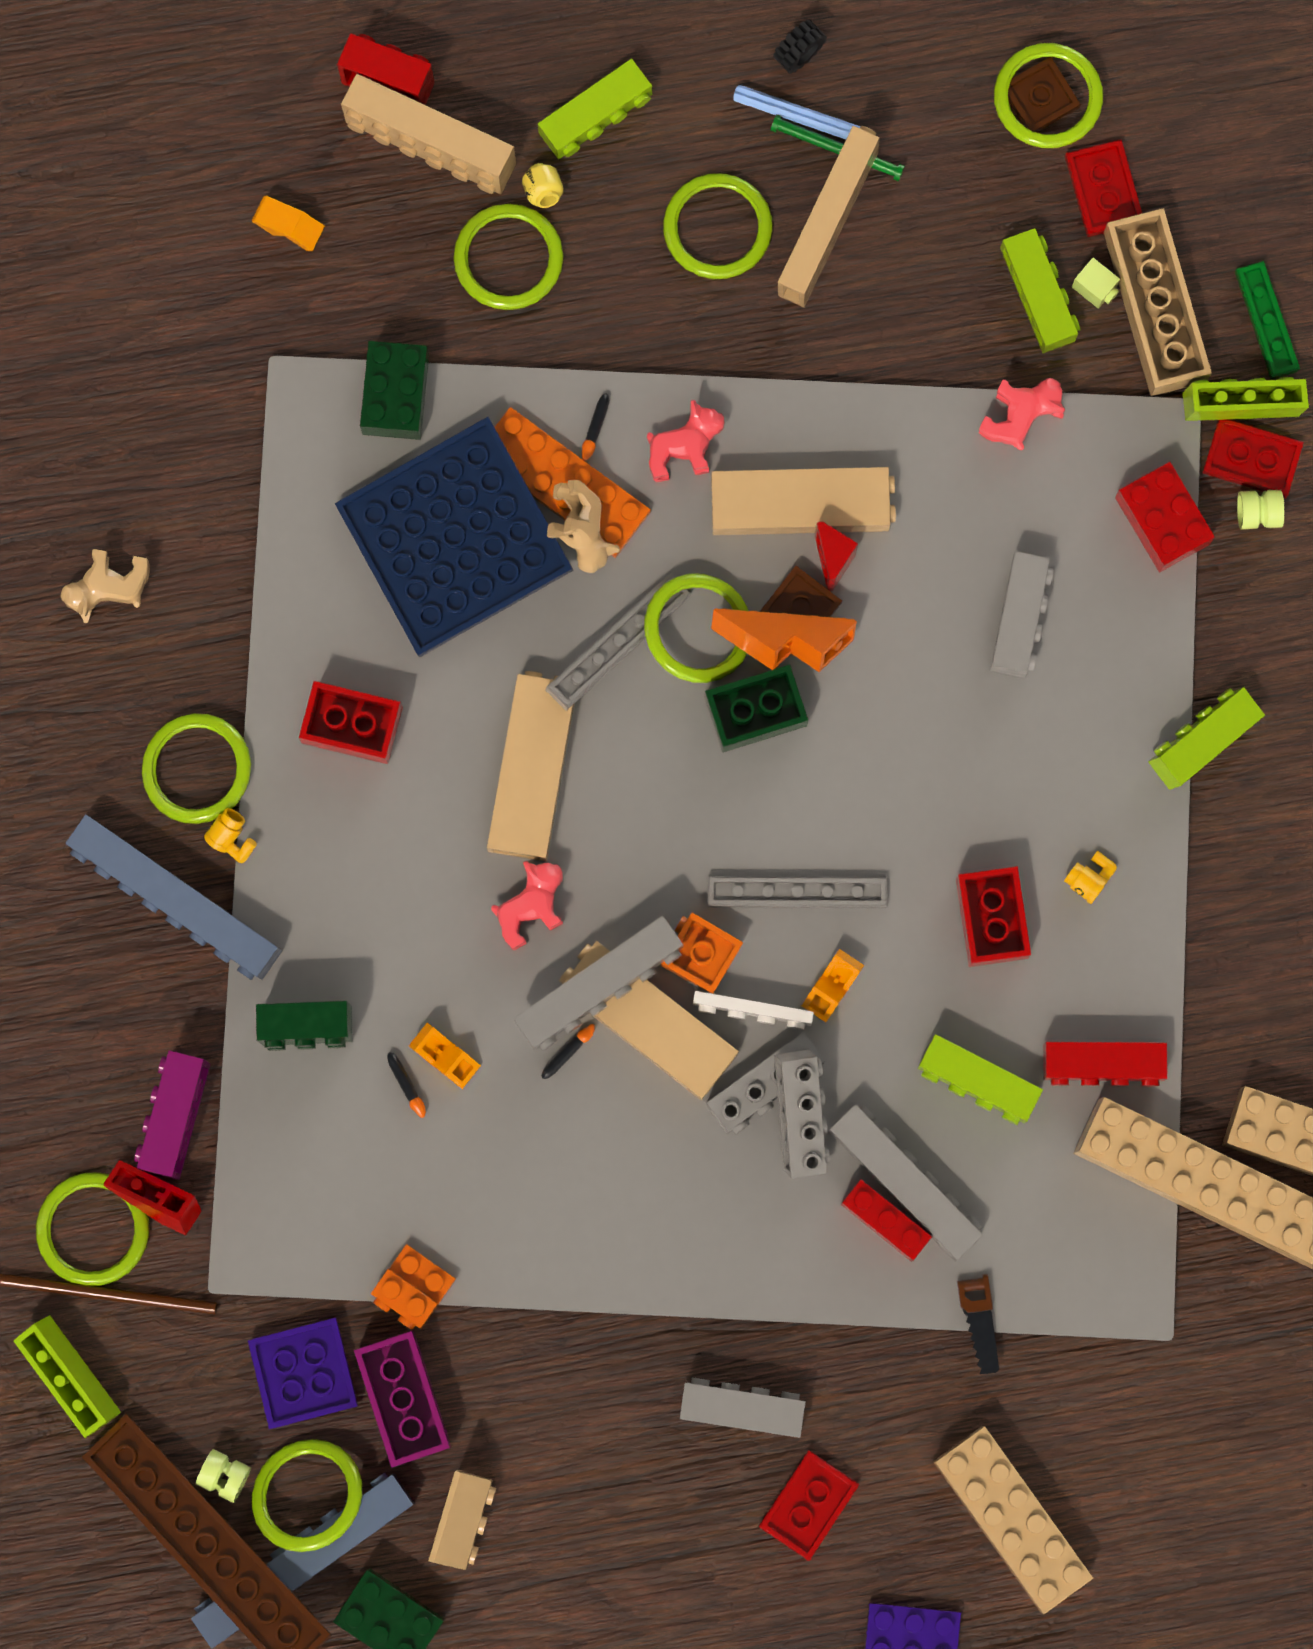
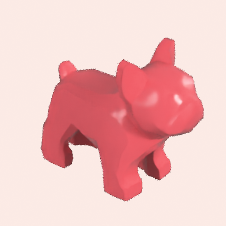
[979,378,1065,450]
[647,400,725,482]
[491,861,563,950]

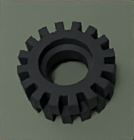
[773,19,827,74]

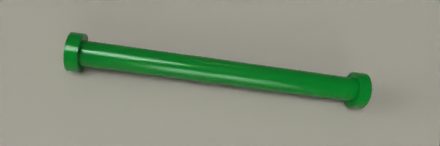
[770,115,905,182]

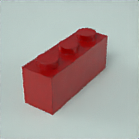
[840,1180,932,1262]

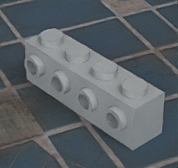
[990,551,1054,678]
[706,1032,825,1134]
[774,1050,830,1179]
[679,1378,806,1438]

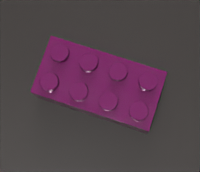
[134,1050,211,1180]
[354,1331,451,1468]

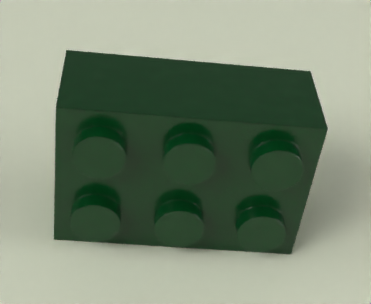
[360,341,429,440]
[705,664,808,753]
[256,1001,353,1051]
[333,1568,445,1649]

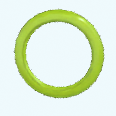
[994,43,1103,148]
[663,173,773,279]
[453,204,563,310]
[644,573,749,683]
[141,713,251,824]
[36,1172,149,1286]
[252,1439,362,1552]

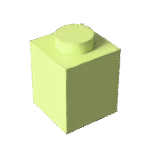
[1072,258,1120,309]

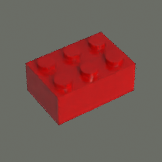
[337,33,435,105]
[1115,462,1215,573]
[299,681,403,764]
[956,866,1031,967]

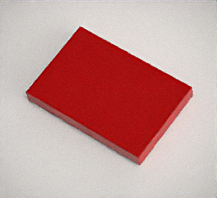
[1065,139,1142,237]
[1202,419,1304,499]
[758,1450,860,1561]

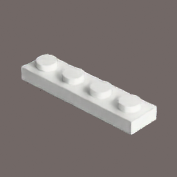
[693,991,814,1030]

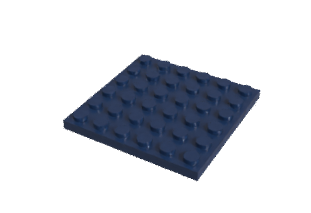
[335,417,574,657]

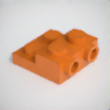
[661,912,743,994]
[371,1244,456,1330]

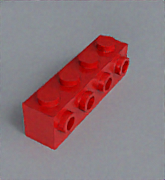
[1043,1042,1167,1087]

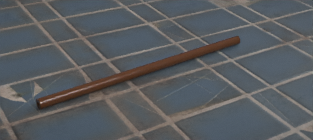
[0,1274,217,1315]

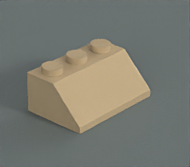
[428,1470,496,1570]

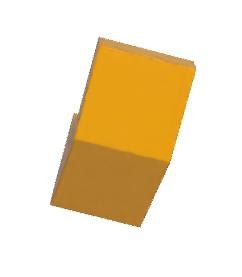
[252,196,325,251]
[801,949,864,1023]
[409,1023,481,1089]

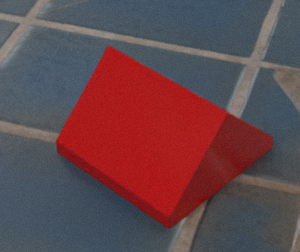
[815,521,858,591]

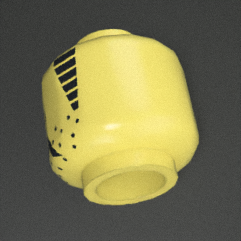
[522,163,563,208]

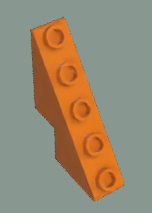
[711,608,857,672]

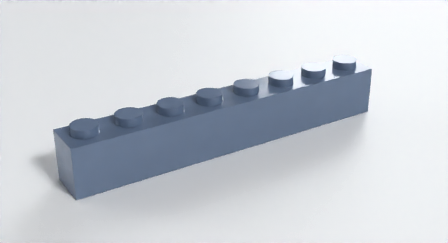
[65,815,283,980]
[191,1473,415,1649]

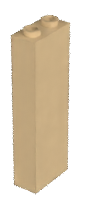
[778,126,880,308]
[711,467,896,535]
[487,671,574,862]
[559,941,739,1101]

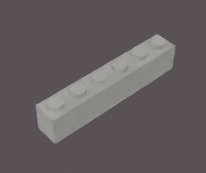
[513,915,684,1051]
[829,1104,983,1261]

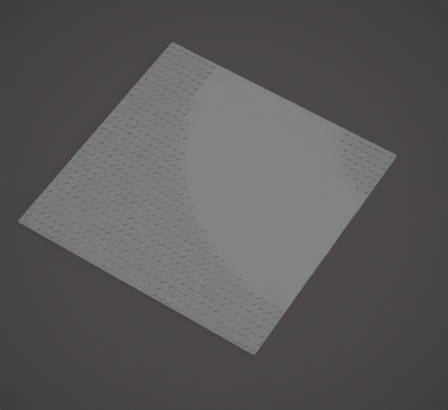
[208,356,1201,1341]

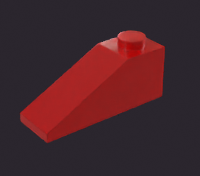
[103,1160,202,1236]

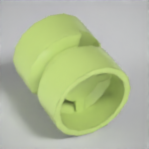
[1237,490,1284,530]
[195,1449,251,1503]

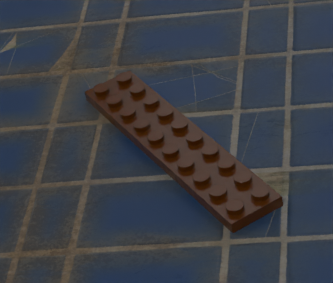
[82,1414,332,1649]

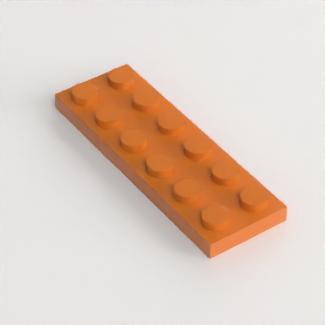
[495,407,651,558]

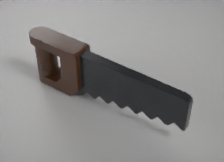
[957,1274,999,1375]

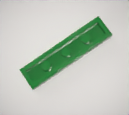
[1235,261,1300,380]

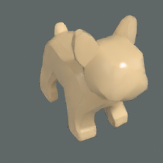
[547,480,620,573]
[60,549,150,623]

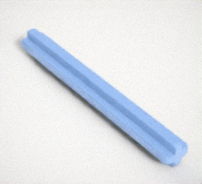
[733,85,861,140]

